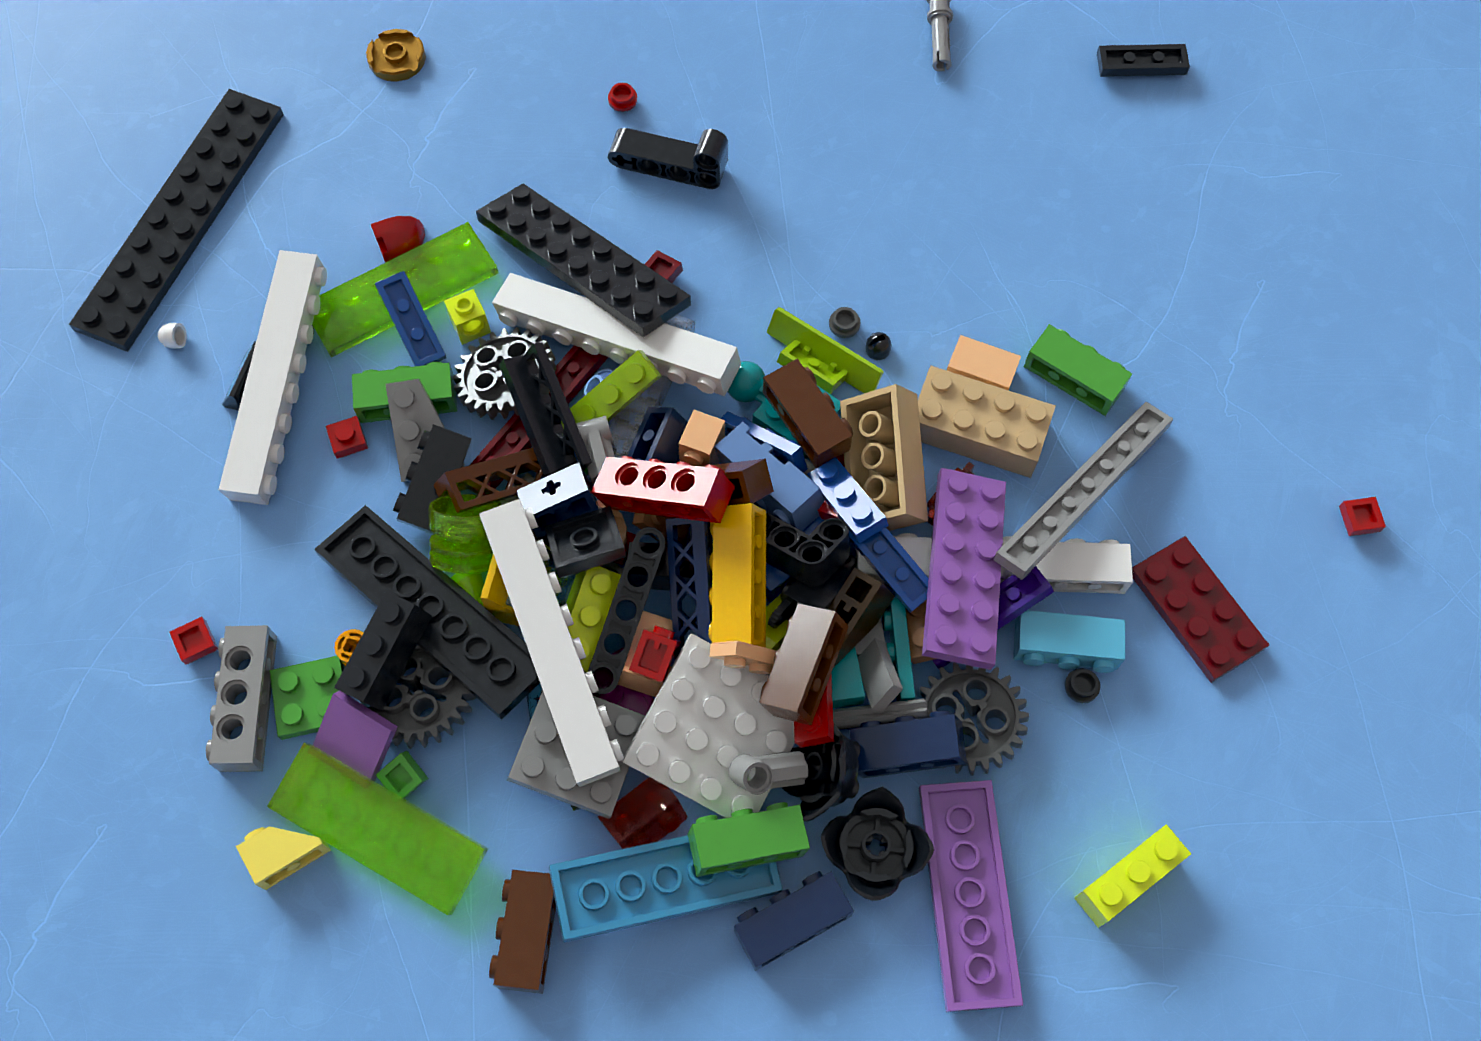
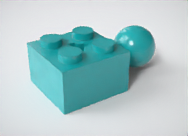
[727,361,841,461]

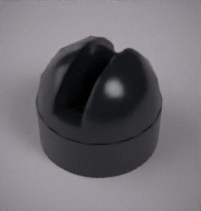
[865,332,892,360]

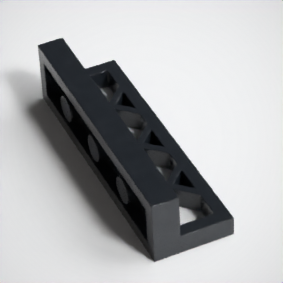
[499,342,592,477]

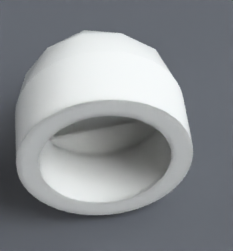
[158,323,187,349]

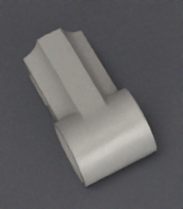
[576,416,615,484]
[729,751,808,795]

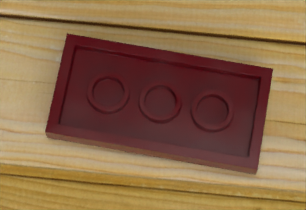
[1132,536,1269,683]

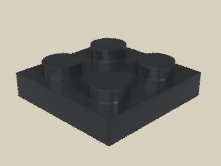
[544,506,627,578]

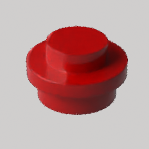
[608,82,637,112]

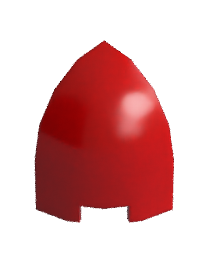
[371,216,425,266]

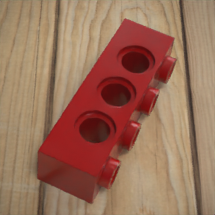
[591,456,735,523]

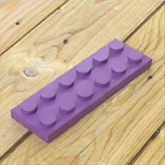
[922,468,1006,670]
[919,780,1023,1012]

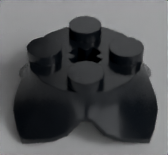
[781,723,860,822]
[821,787,934,901]

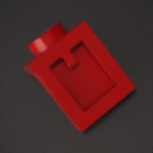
[629,625,681,682]

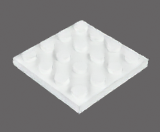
[621,633,794,818]

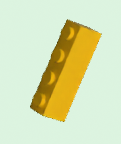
[708,503,766,648]

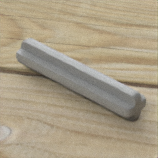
[833,699,929,730]

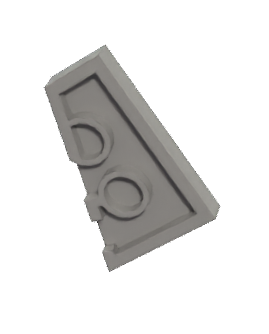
[385,379,465,482]

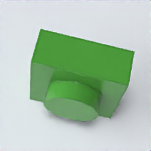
[376,751,429,803]

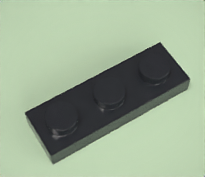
[1097,44,1190,77]

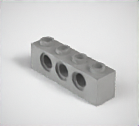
[206,625,277,772]

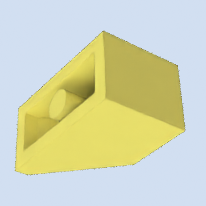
[236,826,331,890]

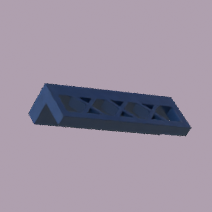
[666,518,713,659]

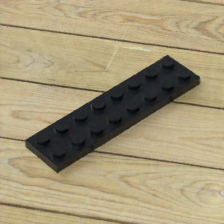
[476,183,691,338]
[314,505,540,720]

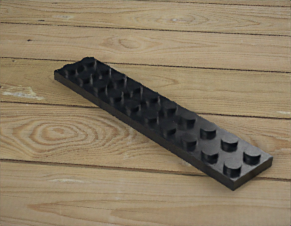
[69,89,284,352]

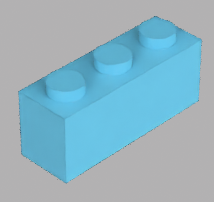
[1014,610,1125,673]

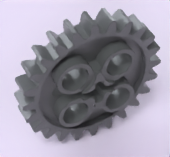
[452,327,557,420]
[360,645,476,749]
[920,662,1029,775]

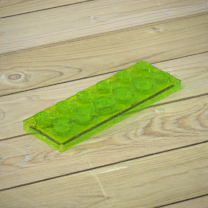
[312,222,499,358]
[267,743,489,915]

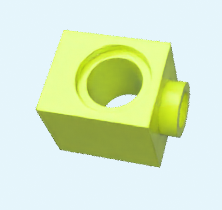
[444,289,491,345]

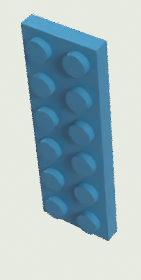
[549,835,783,943]

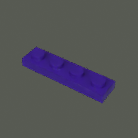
[932,566,1054,670]

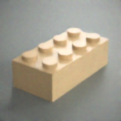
[918,365,1056,478]
[840,384,928,531]

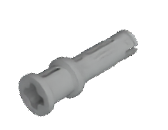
[927,0,953,71]

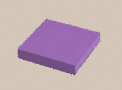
[310,691,397,789]

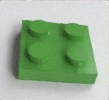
[270,656,344,740]

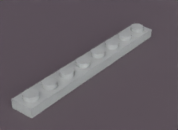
[994,402,1173,580]

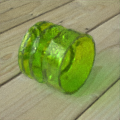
[429,494,502,574]

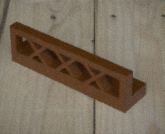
[434,448,544,513]

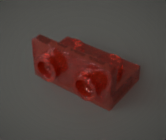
[598,777,688,849]

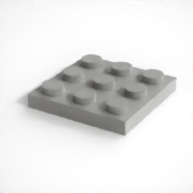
[507,691,645,819]

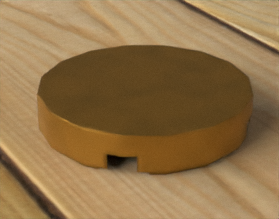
[366,29,426,82]

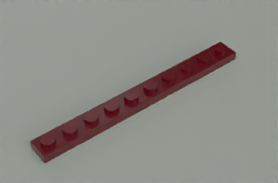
[469,250,683,496]

